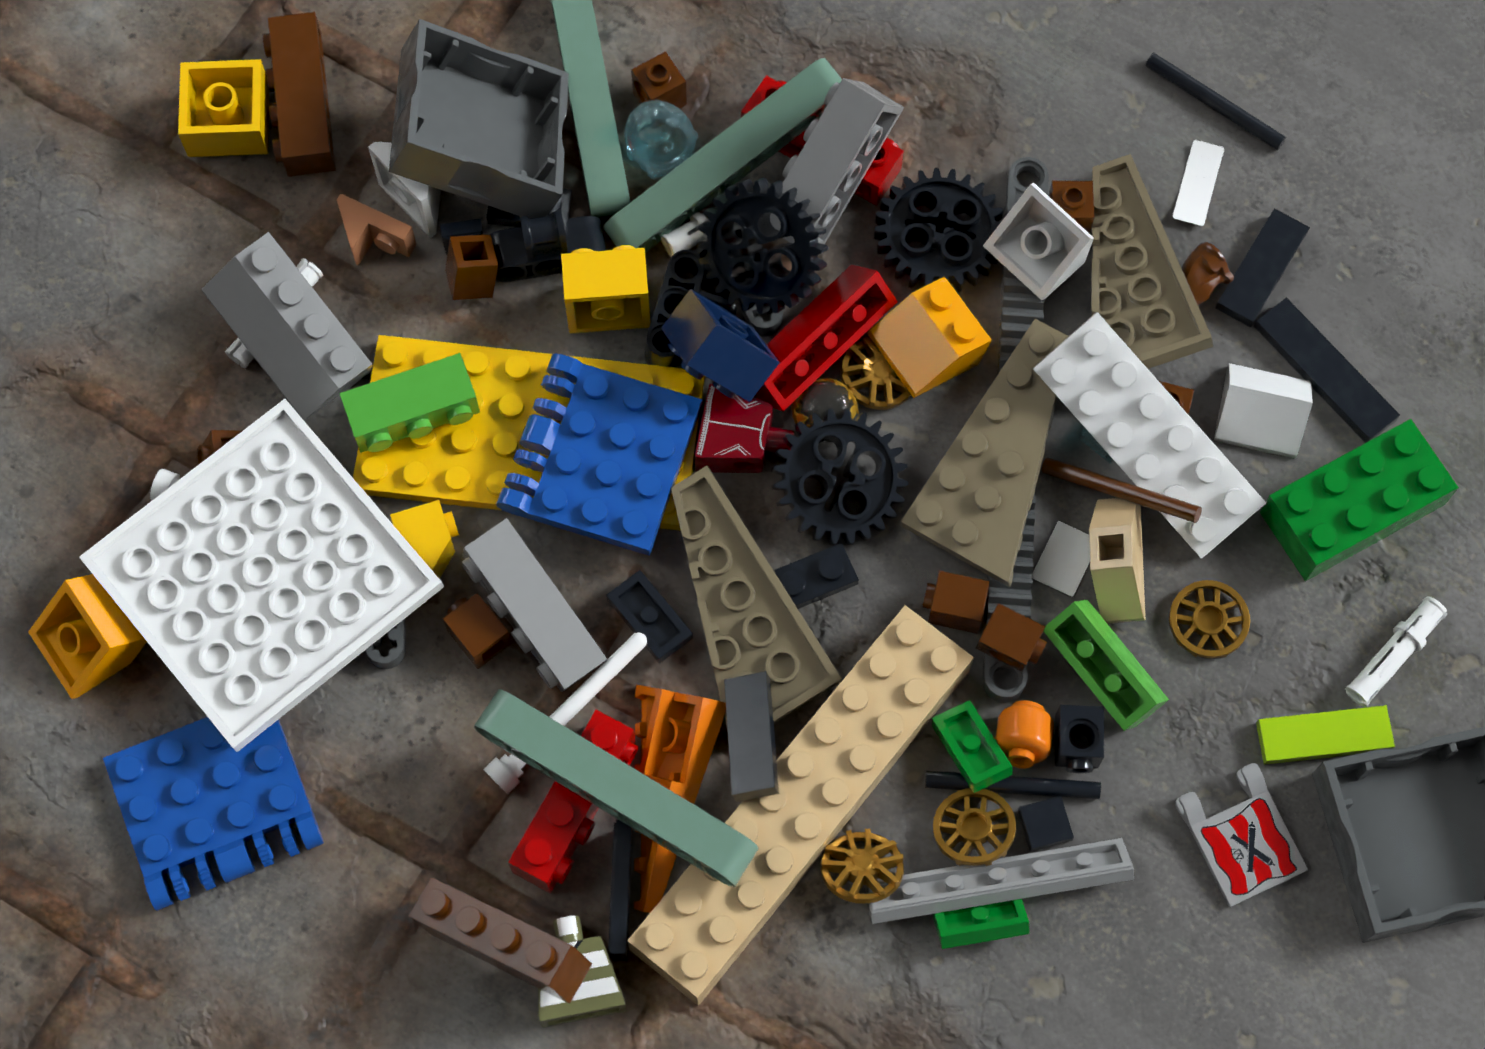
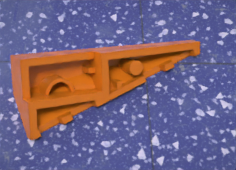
[634,684,726,913]

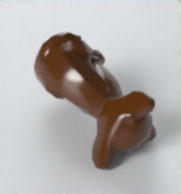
[1182,242,1234,305]

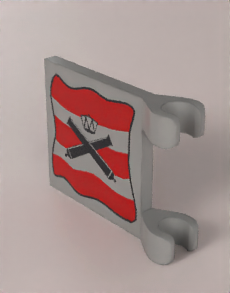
[1175,763,1308,907]

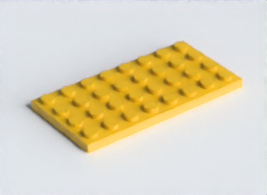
[353,335,705,531]

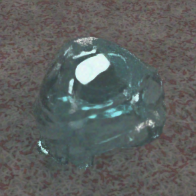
[624,100,698,179]

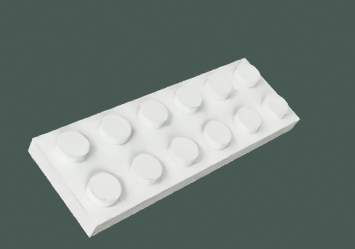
[1032,312,1266,559]

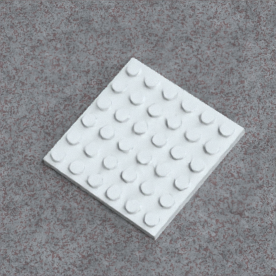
[79,399,444,752]

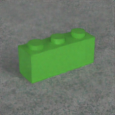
[339,353,480,453]
[1044,599,1169,731]

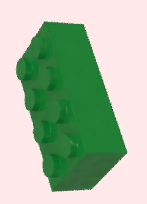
[1260,419,1459,582]

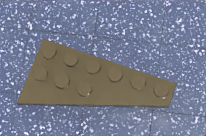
[1091,154,1213,369]
[901,319,1069,588]
[671,466,842,730]

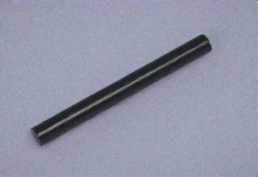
[1145,53,1287,151]
[925,770,1101,799]

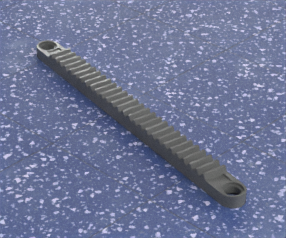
[982,157,1049,703]

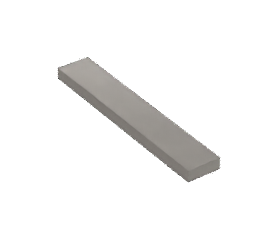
[863,838,1134,924]

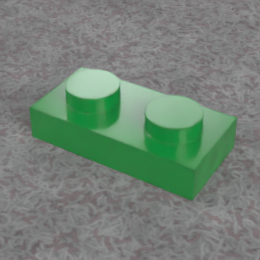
[932,700,1012,793]
[933,899,1030,949]

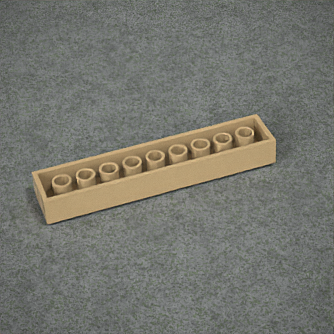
[627,605,974,1006]

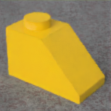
[390,500,459,602]

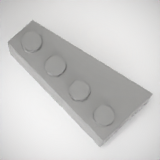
[461,518,607,692]

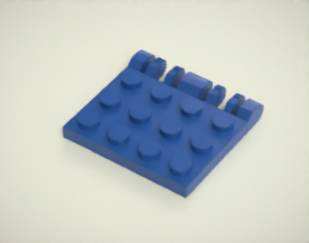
[496,353,702,556]
[103,717,324,911]

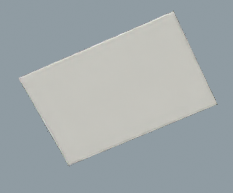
[1032,521,1090,597]

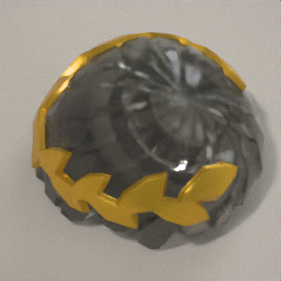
[791,378,859,444]

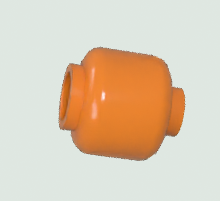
[995,700,1054,769]

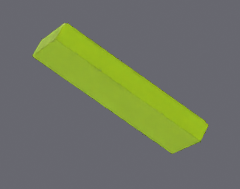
[1256,705,1395,765]

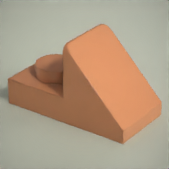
[337,194,417,266]

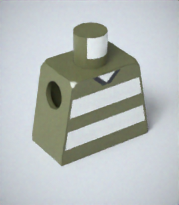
[538,916,626,1028]

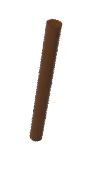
[1042,457,1202,523]

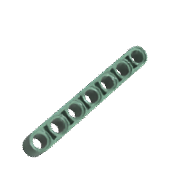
[551,0,630,218]
[603,58,842,253]
[474,689,759,888]

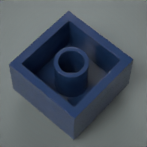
[661,289,780,402]

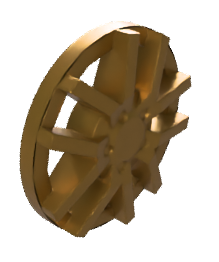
[840,337,911,410]
[1169,580,1250,658]
[933,788,1016,866]
[821,829,904,904]

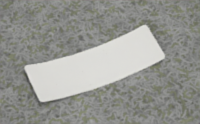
[1173,140,1224,226]

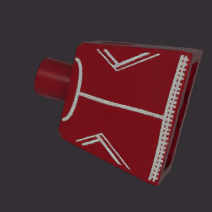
[695,383,795,473]

